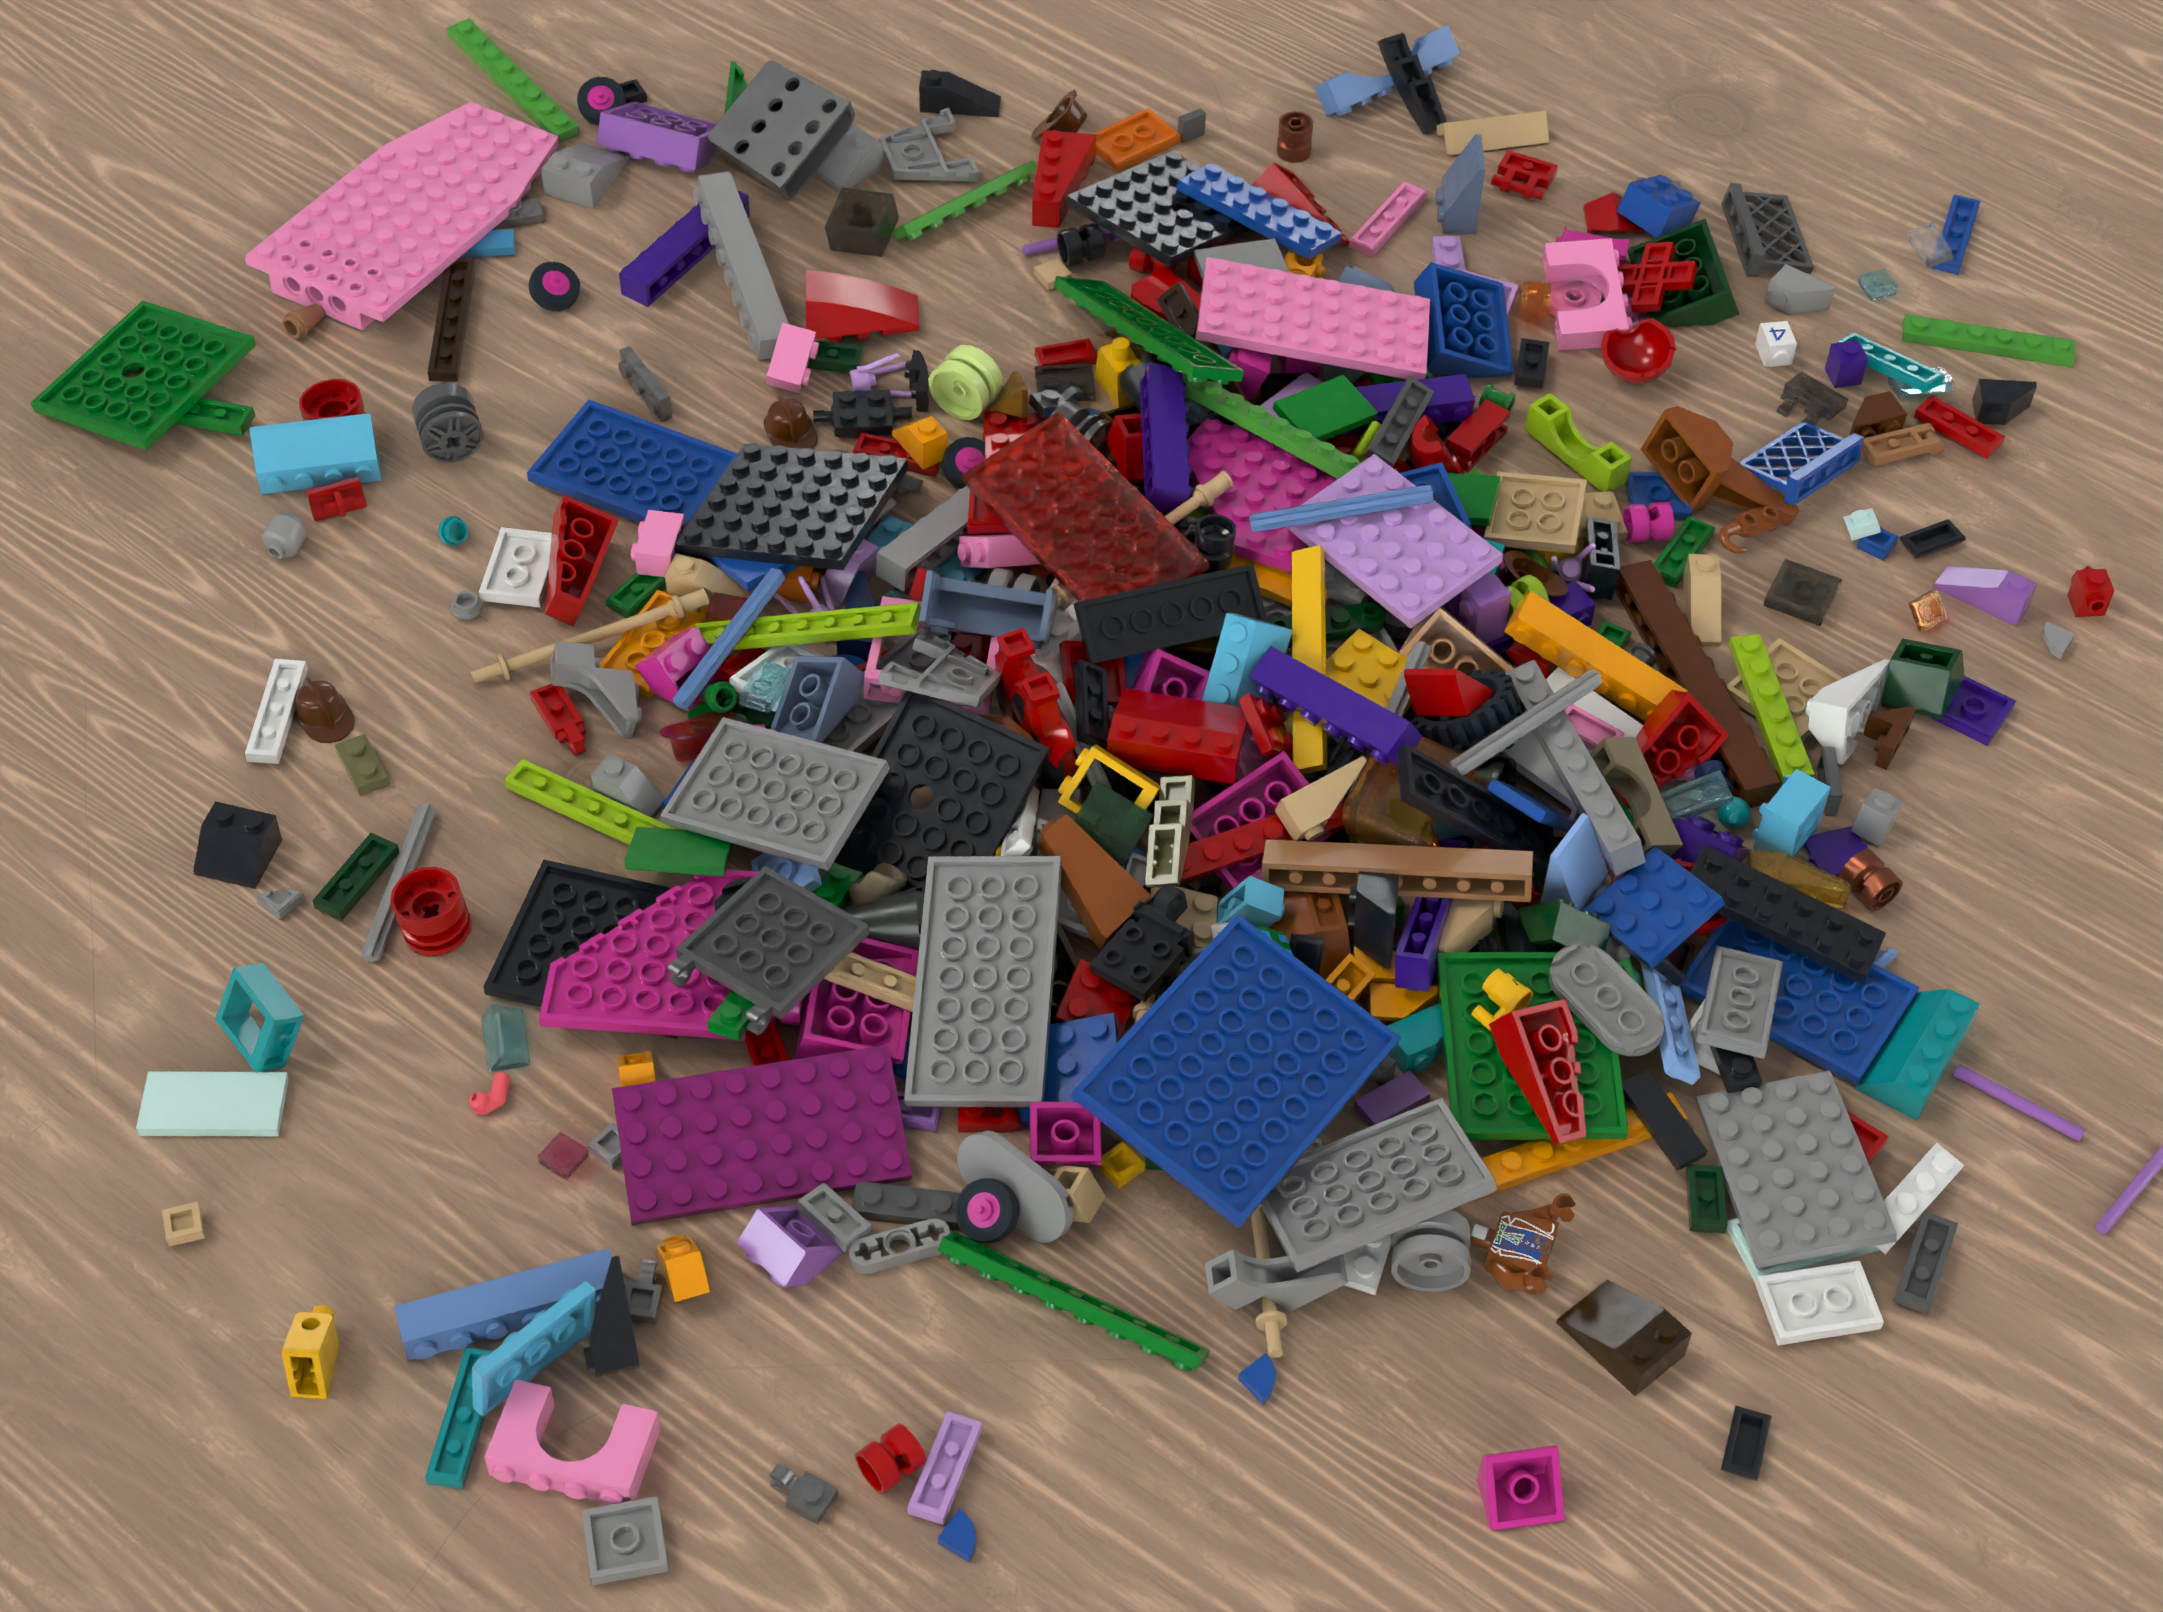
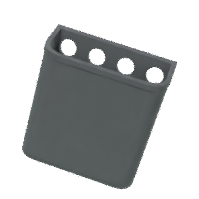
[708,61,855,200]

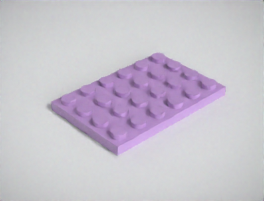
[1286,454,1503,628]

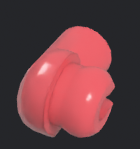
[469,1072,511,1115]

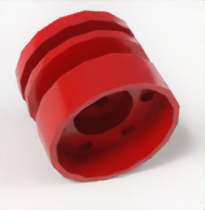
[299,379,367,421]
[390,867,472,956]

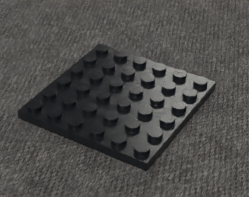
[675,443,909,570]

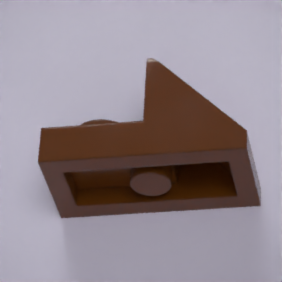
[1863,706,1916,770]

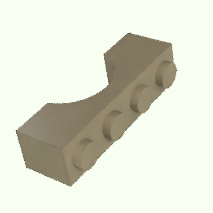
[1590,737,1683,858]

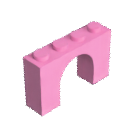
[1542,238,1632,351]
[484,1379,661,1505]

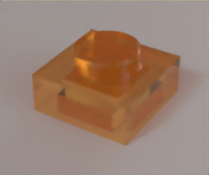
[1908,590,1948,631]

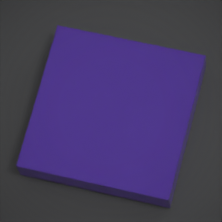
[1931,676,2016,746]

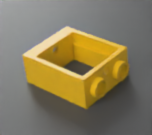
[1058,744,1161,844]

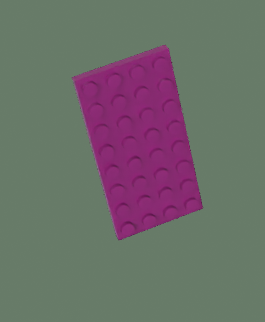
[612,1045,912,1225]

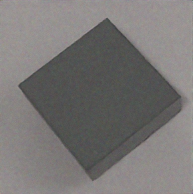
[1178,109,1206,143]

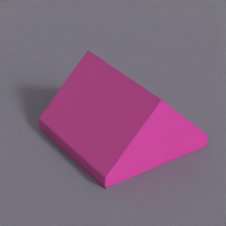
[1477,1445,1565,1531]

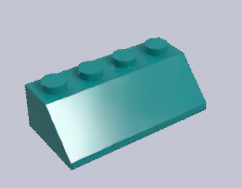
[1854,989,1980,1120]

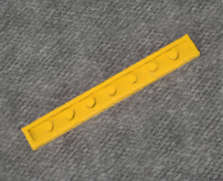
[1292,545,1327,775]

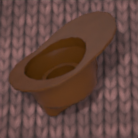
[1031,90,1087,139]
[763,394,817,449]
[1501,550,1569,597]
[294,677,354,743]

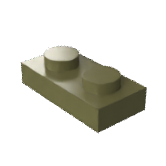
[335,734,390,796]

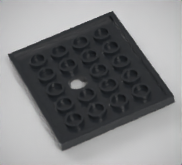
[1065,151,1250,267]
[833,691,1052,901]
[483,859,678,1039]

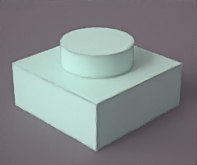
[1843,508,1881,541]

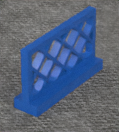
[1739,421,1864,506]

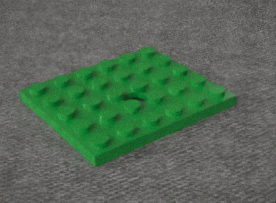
[31,300,256,451]
[1437,952,1628,1140]

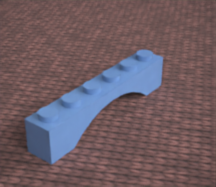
[1314,25,1460,117]

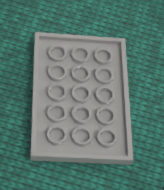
[660,717,890,871]
[1696,1071,1897,1269]
[1260,1098,1497,1272]

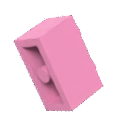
[766,322,819,394]
[631,510,685,577]

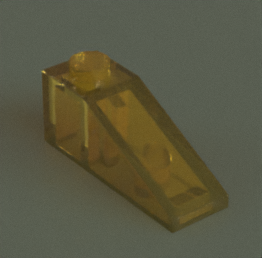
[1746,849,1851,908]

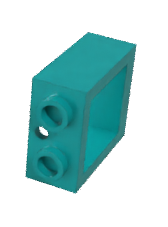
[215,963,305,1073]

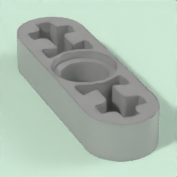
[849,1218,950,1275]

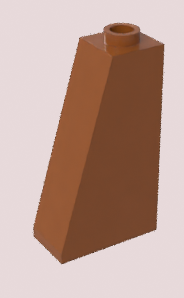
[1038,813,1152,950]

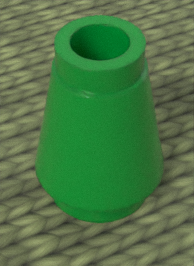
[701,681,737,713]

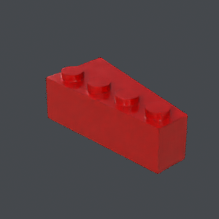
[1032,130,1096,228]
[545,494,619,627]

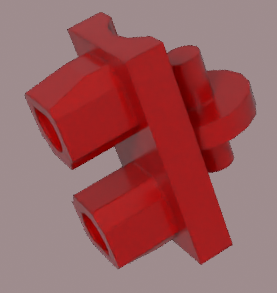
[306,477,367,521]

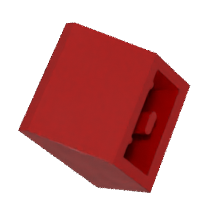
[1105,414,1144,484]

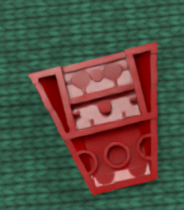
[805,270,919,342]

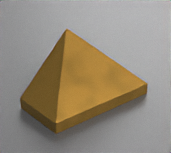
[989,371,1028,418]

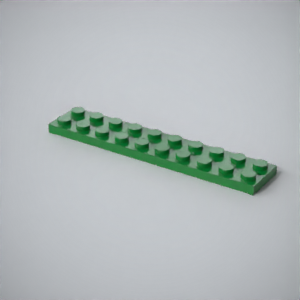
[1054,276,1244,385]

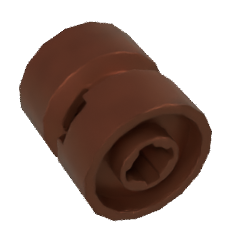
[1277,111,1314,163]
[1839,849,1903,911]

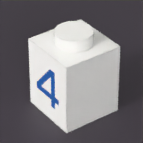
[1755,321,1797,367]

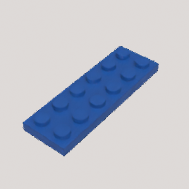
[1177,163,1342,259]

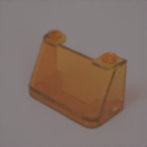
[1342,737,1476,847]

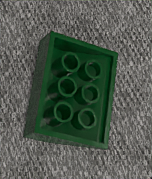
[1628,218,1740,326]

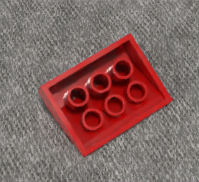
[1107,688,1248,784]

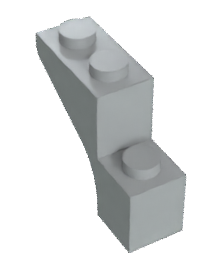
[550,641,642,738]
[1205,1249,1348,1312]

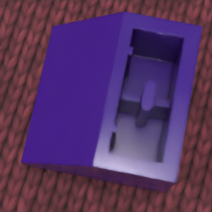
[1671,815,1750,863]

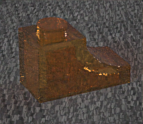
[1516,280,1551,322]

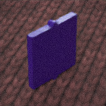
[1804,826,1868,881]

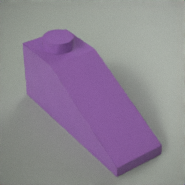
[1933,566,2037,626]

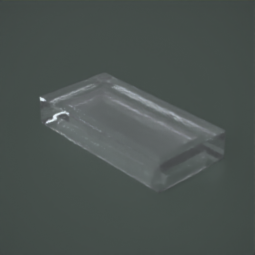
[1907,223,1953,268]

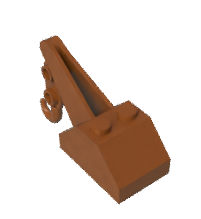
[1640,406,1799,554]

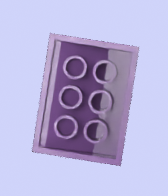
[596,101,717,173]

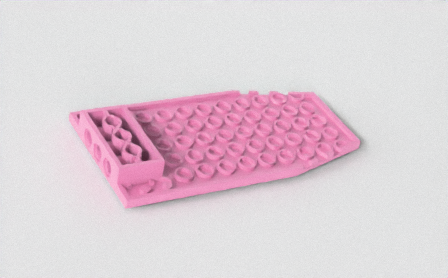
[245,102,559,331]

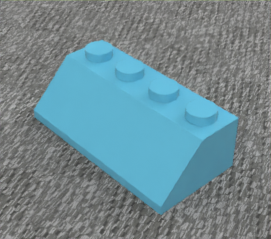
[250,413,381,495]
[1202,613,1293,707]

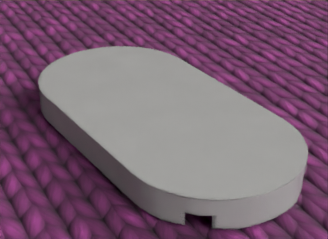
[1549,944,1664,1057]
[957,1131,1073,1243]

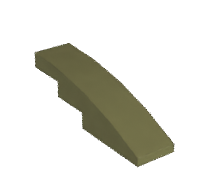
[1145,775,1196,888]

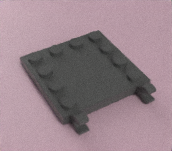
[667,866,870,1035]

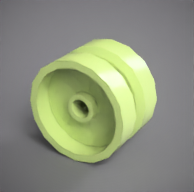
[928,345,1003,420]

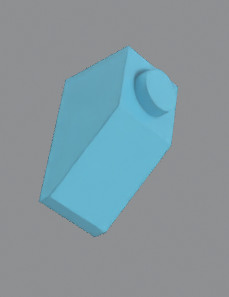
[1216,876,1285,928]

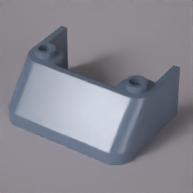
[919,570,1059,649]

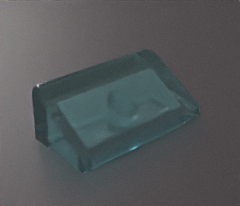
[481,1003,530,1072]

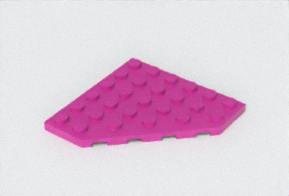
[1186,418,1338,573]
[539,869,759,1041]

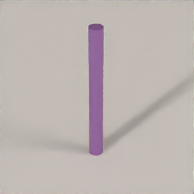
[1953,1064,2086,1142]
[2095,1144,2163,1234]

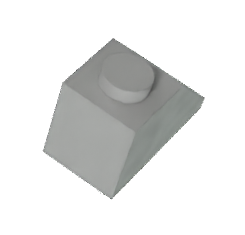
[1765,264,1835,314]
[591,753,666,818]

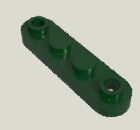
[1268,602,1386,648]

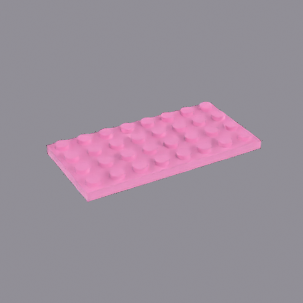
[1196,257,1430,380]

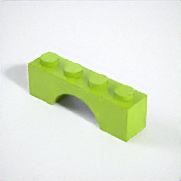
[1525,393,1632,492]

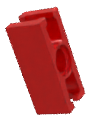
[1446,399,1511,472]

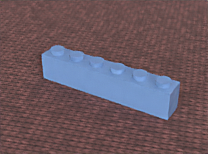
[394,1248,612,1361]

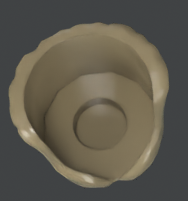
[849,863,908,905]

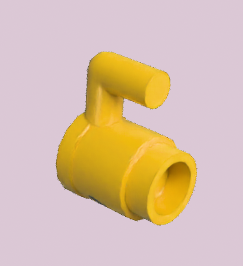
[1471,969,1533,1031]

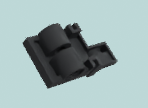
[1090,884,1195,1002]

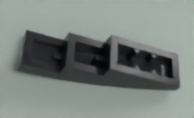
[1377,32,1447,134]

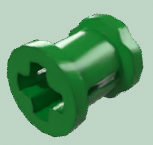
[1479,384,1516,412]

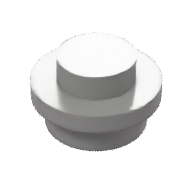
[451,591,482,619]

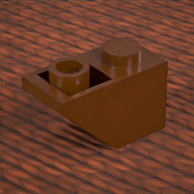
[1849,391,1907,438]

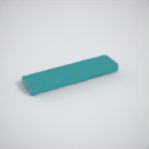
[1836,333,1945,393]
[425,1347,493,1489]

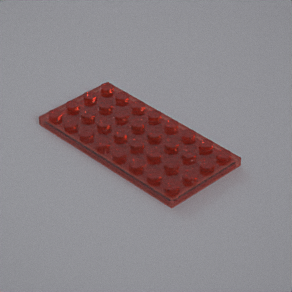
[962,411,1209,602]

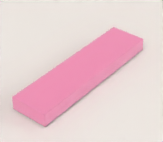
[1349,181,1427,257]

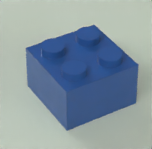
[1617,175,1700,237]

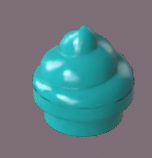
[438,516,469,546]
[1718,796,1750,829]

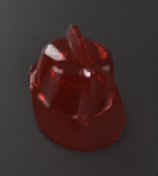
[660,711,734,762]

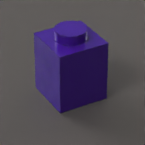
[1825,340,1868,388]

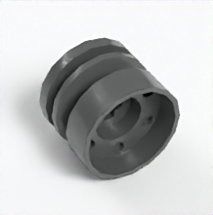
[412,383,483,462]
[1042,401,1112,465]

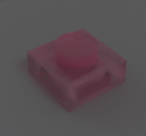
[538,1132,589,1180]

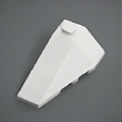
[1806,659,1890,765]

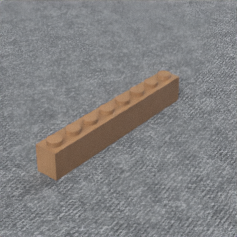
[1262,840,1533,902]

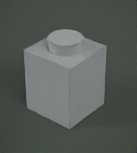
[1851,788,1904,847]

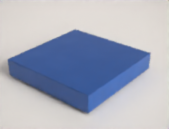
[1626,472,1692,521]

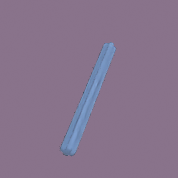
[1249,485,1433,532]
[673,568,785,710]

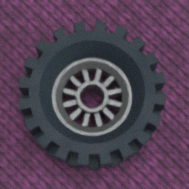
[1406,669,1525,768]

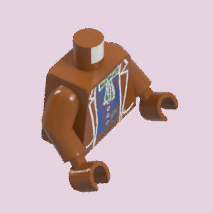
[1470,1193,1576,1295]

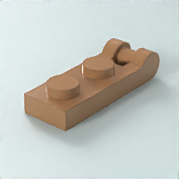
[1861,423,1946,466]

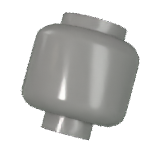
[261,512,307,559]

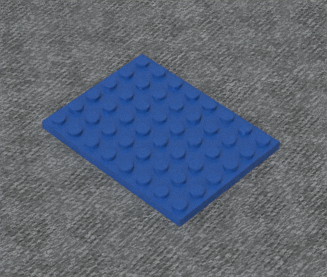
[1071,914,1401,1229]

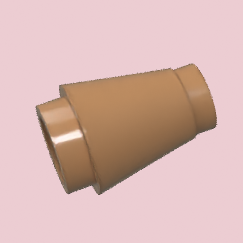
[282,303,325,339]

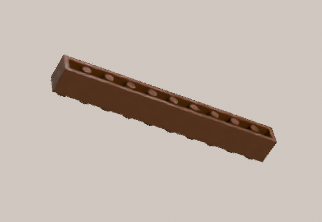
[1615,560,1781,808]

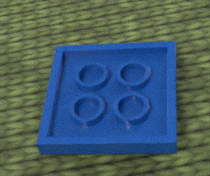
[1583,846,1725,970]
[1020,1013,1119,1128]

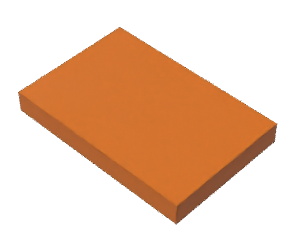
[1094,108,1181,173]

